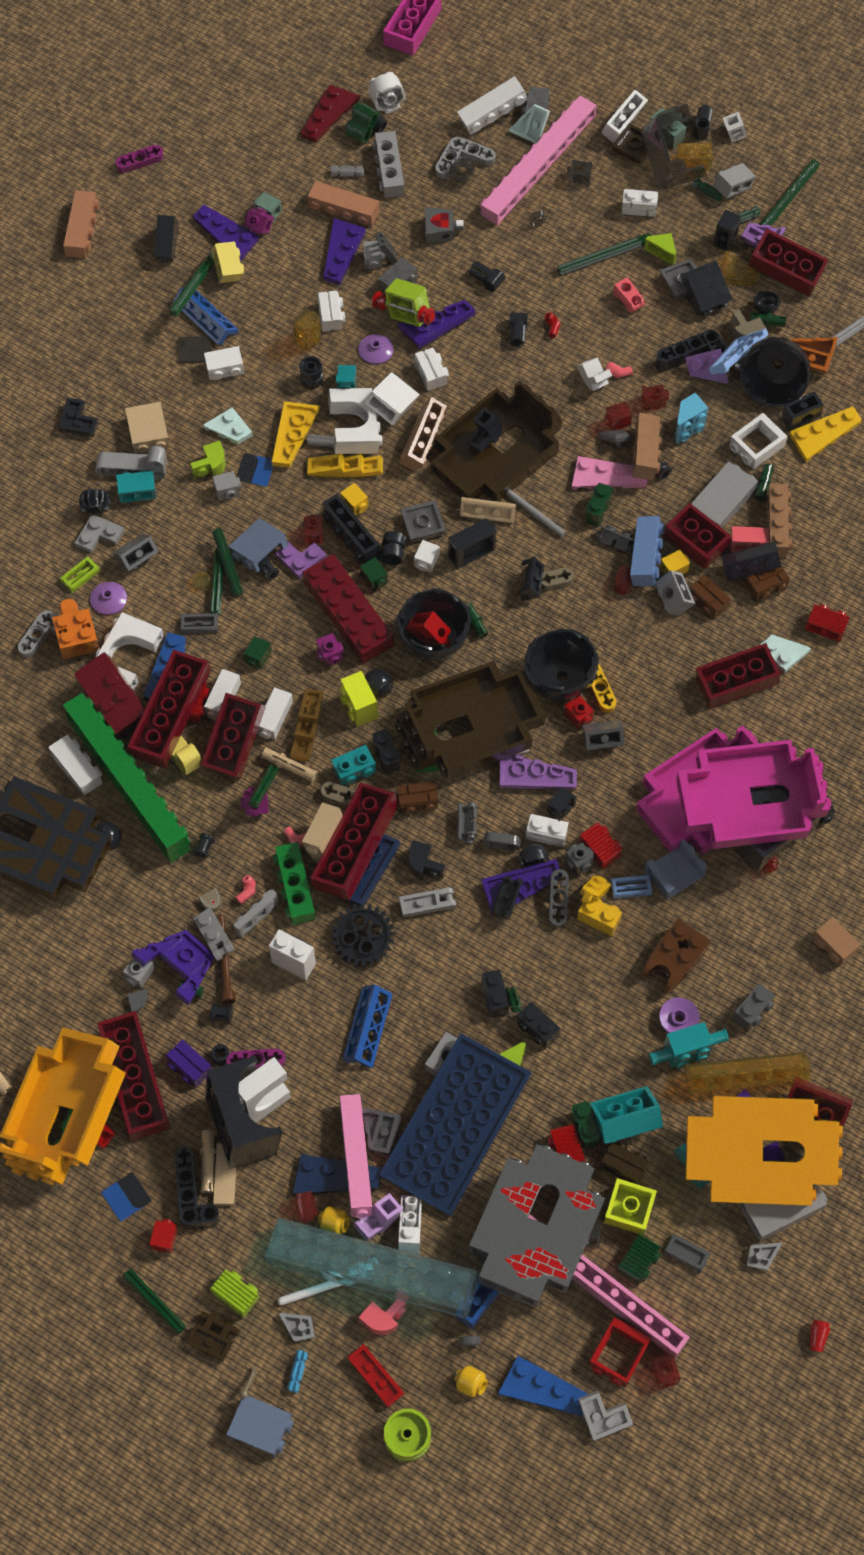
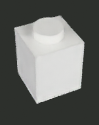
[414,540,440,573]

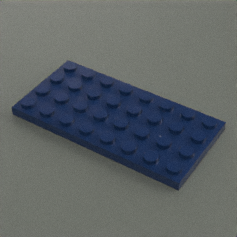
[379,1033,532,1217]

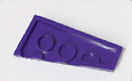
[193,204,259,262]
[481,859,562,918]

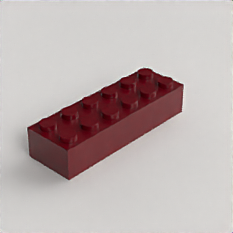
[302,554,394,664]
[128,649,211,768]
[310,782,399,901]
[97,1011,171,1141]

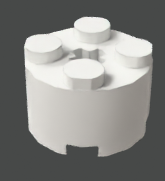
[368,72,406,113]

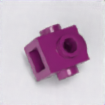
[244,207,274,234]
[316,633,344,667]
[240,787,269,817]

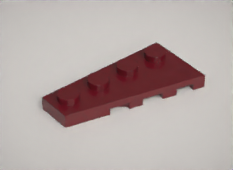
[301,85,360,143]

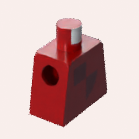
[406,611,452,650]

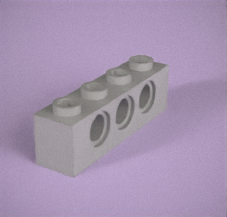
[372,131,404,198]

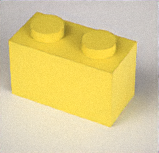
[212,242,244,283]

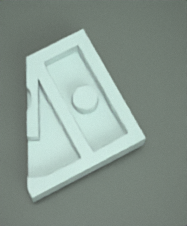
[509,104,550,144]
[204,408,253,445]
[760,635,811,674]

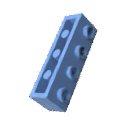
[630,516,664,586]

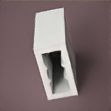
[365,372,420,425]
[269,930,316,980]

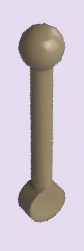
[239,1366,258,1399]

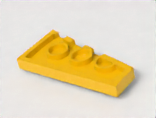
[272,401,320,468]
[789,406,862,463]

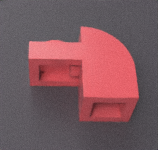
[359,1297,406,1335]

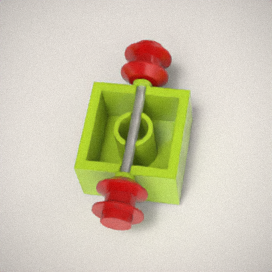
[371,278,435,327]

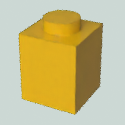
[340,483,369,516]
[660,550,690,575]

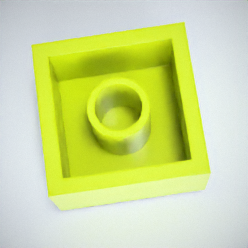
[339,671,378,727]
[604,1178,657,1236]

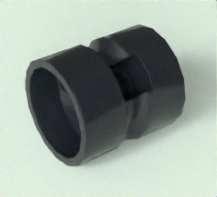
[299,356,323,389]
[379,531,406,566]

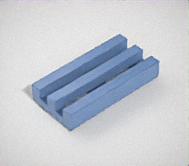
[610,875,652,899]

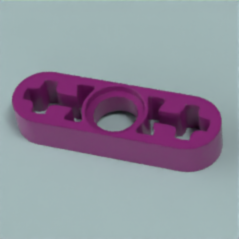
[116,145,164,173]
[226,1049,285,1071]

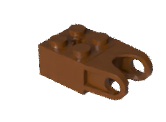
[641,919,711,995]

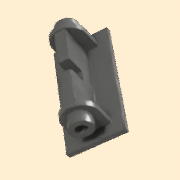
[596,525,635,553]
[457,802,477,844]

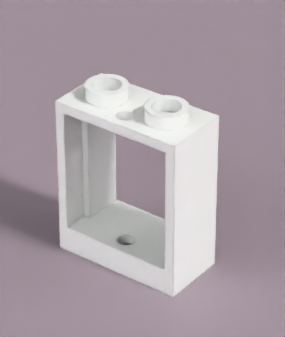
[729,413,787,469]

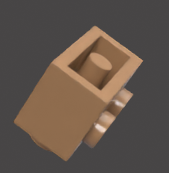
[813,917,861,966]

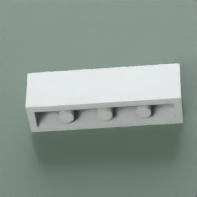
[457,76,528,135]

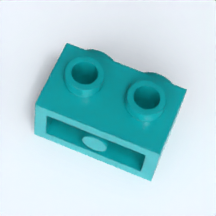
[116,471,156,503]
[331,745,376,786]

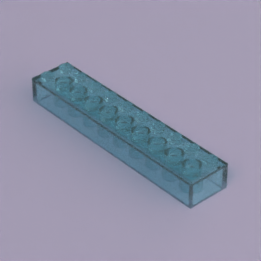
[264,1218,479,1318]

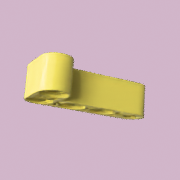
[171,736,202,776]

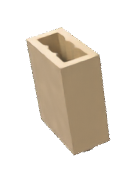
[125,402,170,454]
[302,802,343,864]

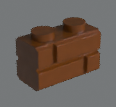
[745,567,790,601]
[689,575,731,619]
[397,781,438,815]

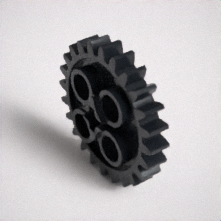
[331,903,395,968]

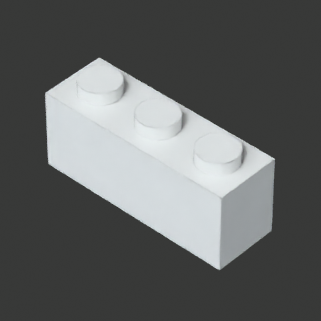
[601,90,648,143]
[48,735,102,796]

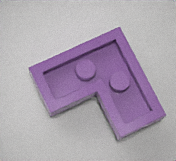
[275,542,327,580]

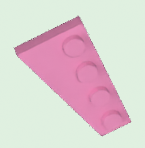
[571,456,647,490]

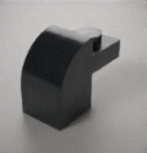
[467,407,502,453]
[408,840,445,880]

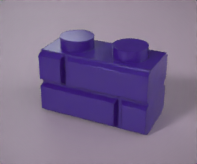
[165,1039,212,1088]

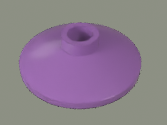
[358,334,393,365]
[90,582,127,615]
[659,997,700,1033]

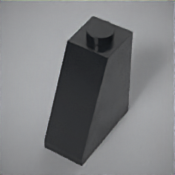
[154,215,180,263]

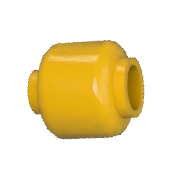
[318,1206,350,1236]
[455,1365,488,1398]

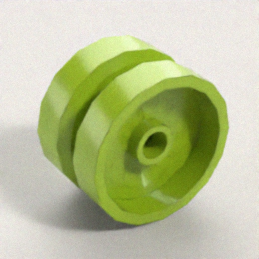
[384,1409,431,1462]

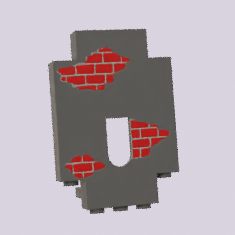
[468,1144,605,1308]

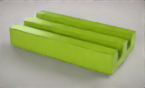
[60,556,100,593]

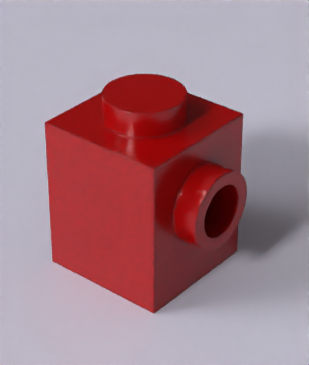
[564,696,594,729]
[149,1219,178,1254]

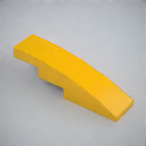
[307,454,383,477]

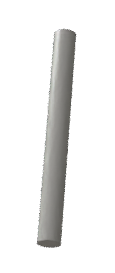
[506,490,566,537]

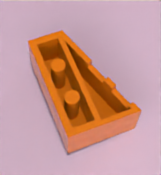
[776,337,838,375]

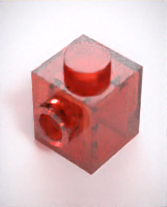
[603,402,632,431]
[304,515,324,545]

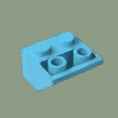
[674,393,708,444]

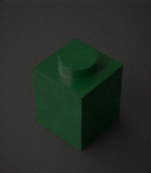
[360,557,388,591]
[244,636,272,670]

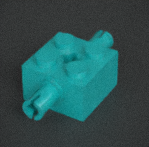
[648,1022,729,1069]

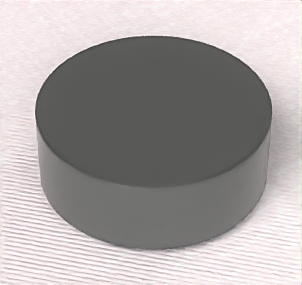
[459,1336,481,1347]

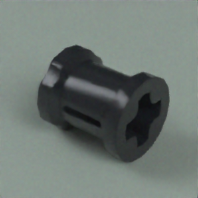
[258,557,280,581]
[192,833,216,859]
[210,1003,233,1024]

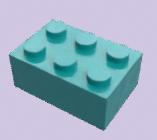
[590,1086,663,1144]

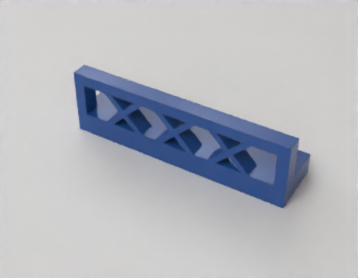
[173,288,239,345]
[342,984,393,1068]

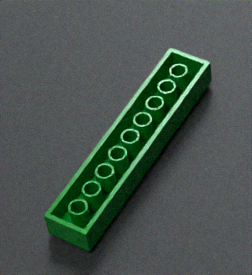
[63,693,191,863]

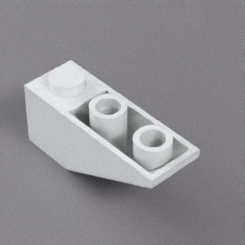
[398,1195,422,1260]

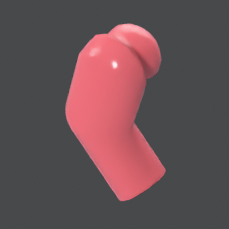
[606,362,633,378]
[283,827,306,847]
[235,875,256,904]

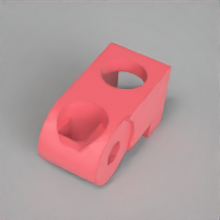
[612,277,645,313]

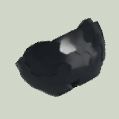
[739,337,810,407]
[397,588,472,660]
[524,628,599,701]

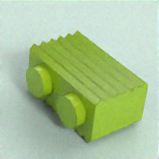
[210,1269,259,1318]

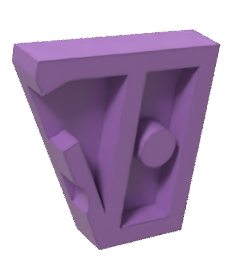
[740,223,786,248]
[685,349,729,384]

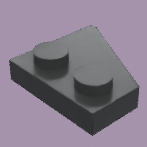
[362,1107,401,1156]

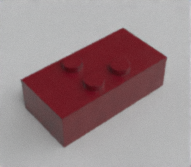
[748,229,829,297]
[695,643,781,709]
[74,652,146,738]
[201,693,266,779]

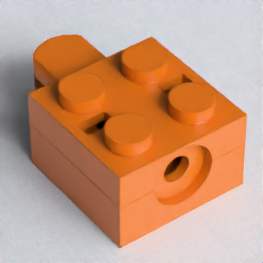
[52,599,99,660]

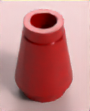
[810,1320,831,1353]

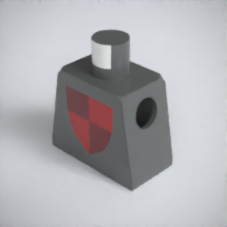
[425,207,463,245]

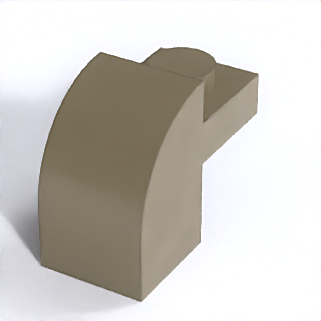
[730,309,767,340]

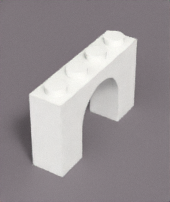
[328,388,382,454]
[95,612,164,690]
[204,669,293,740]
[239,1057,291,1123]

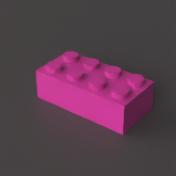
[383,0,442,56]

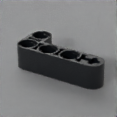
[655,329,727,372]
[175,1146,220,1230]

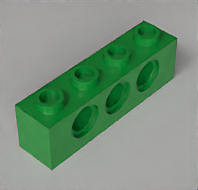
[273,842,316,925]

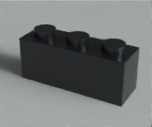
[721,542,782,582]

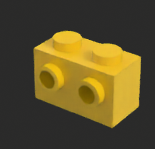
[577,899,622,936]

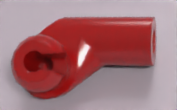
[544,312,561,338]

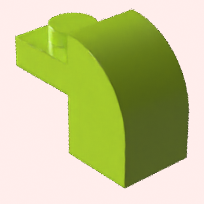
[190,441,226,478]

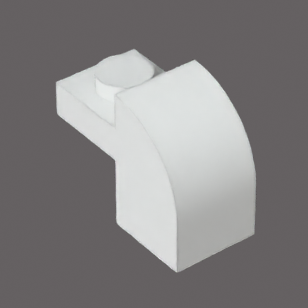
[577,357,612,391]

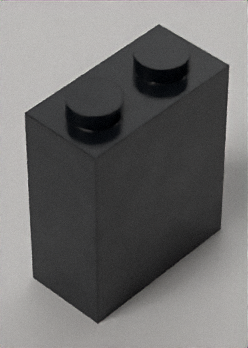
[681,260,733,316]

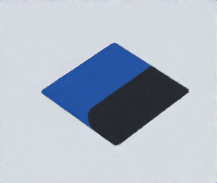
[236,453,274,486]
[102,1172,152,1221]

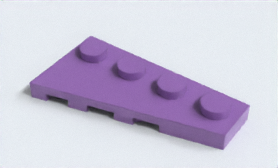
[499,754,577,790]

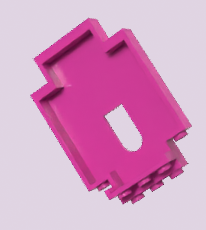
[636,725,758,855]
[676,740,831,849]

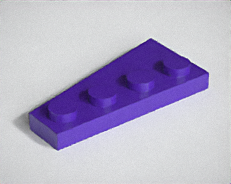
[324,218,366,285]
[398,300,476,348]

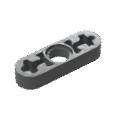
[548,869,569,927]

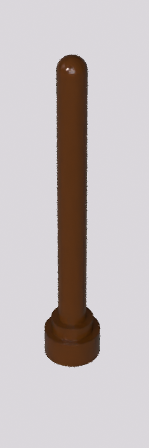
[217,914,236,1005]

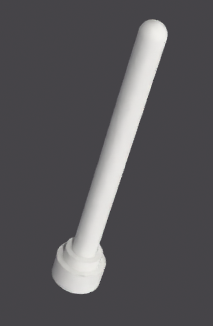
[277,1262,376,1306]

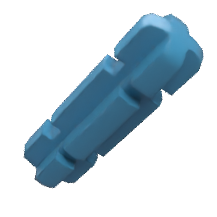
[287,1350,308,1393]

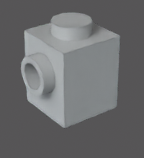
[363,241,385,269]
[213,471,242,501]
[123,958,155,988]

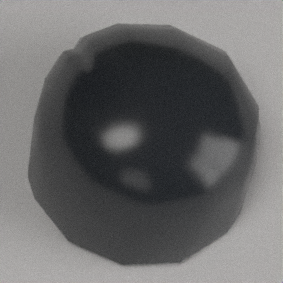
[753,291,781,314]
[365,669,393,698]
[94,821,122,849]
[518,844,550,866]

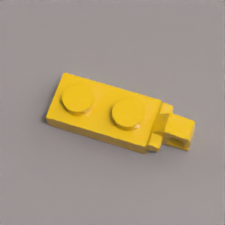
[580,876,611,904]

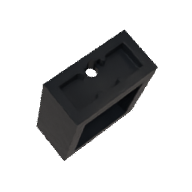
[448,518,497,570]

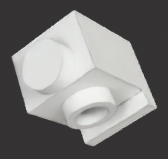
[723,111,748,143]

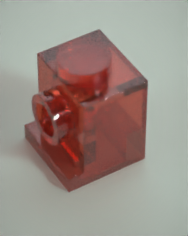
[641,385,669,411]
[652,1353,681,1389]

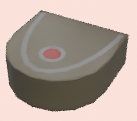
[199,888,222,912]

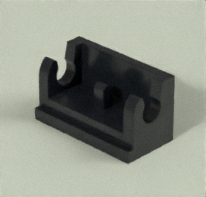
[517,556,545,601]
[491,875,523,921]

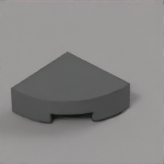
[128,989,148,1013]

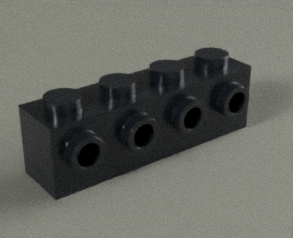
[322,494,380,563]

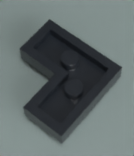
[58,398,98,437]

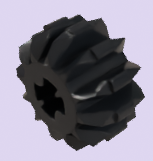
[79,488,110,514]

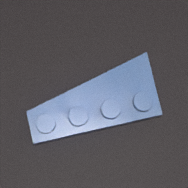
[709,328,769,375]

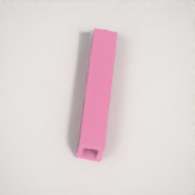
[340,1094,372,1218]

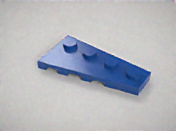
[143,632,186,701]
[498,1356,588,1417]

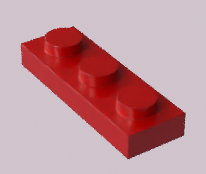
[347,1344,405,1408]

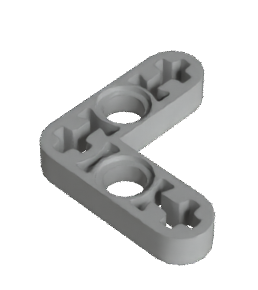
[435,137,496,179]
[18,610,59,658]

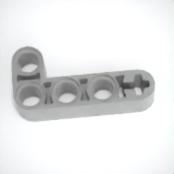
[95,446,167,479]

